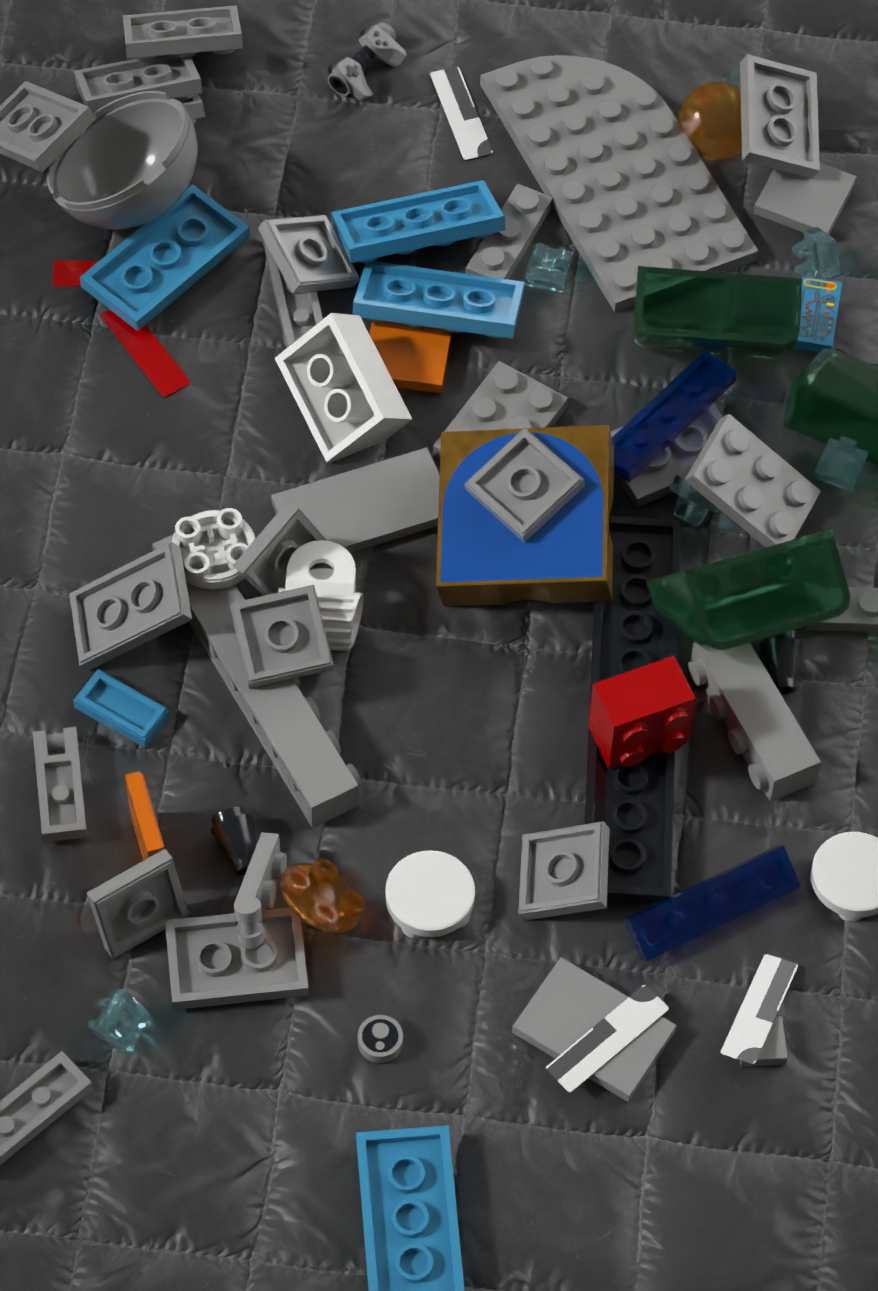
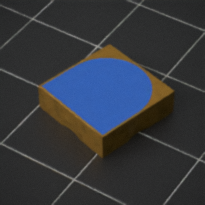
[436,425,614,606]

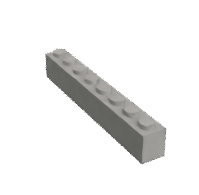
[152,534,362,828]

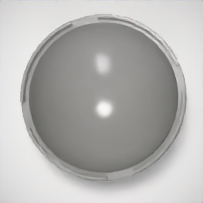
[47,91,198,230]

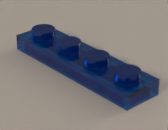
[612,350,737,483]
[624,845,801,961]

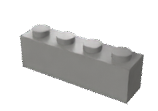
[688,625,821,802]

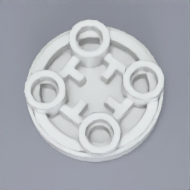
[172,508,256,590]
[810,832,878,922]
[385,850,475,938]

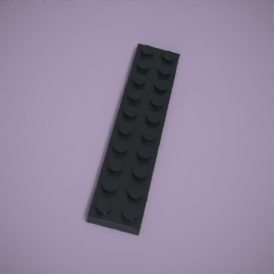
[584,516,682,904]

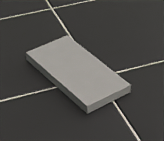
[271,447,440,553]

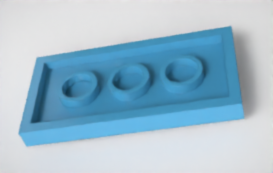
[331,180,506,263]
[80,184,250,331]
[352,261,524,339]
[356,1125,465,1291]

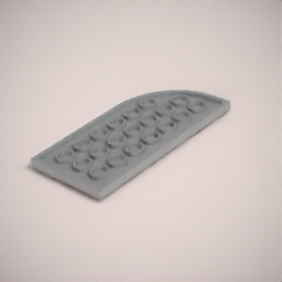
[480,55,758,313]

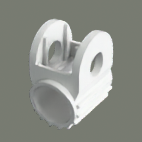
[278,540,363,651]

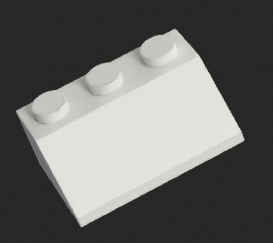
[275,313,412,462]

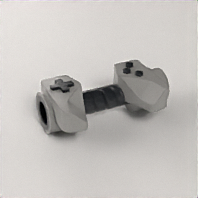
[328,23,406,101]

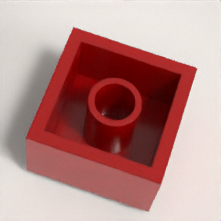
[588,656,696,770]

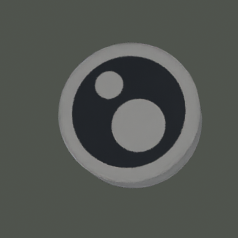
[357,1015,403,1063]

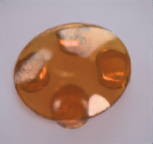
[678,82,742,160]
[280,858,366,933]

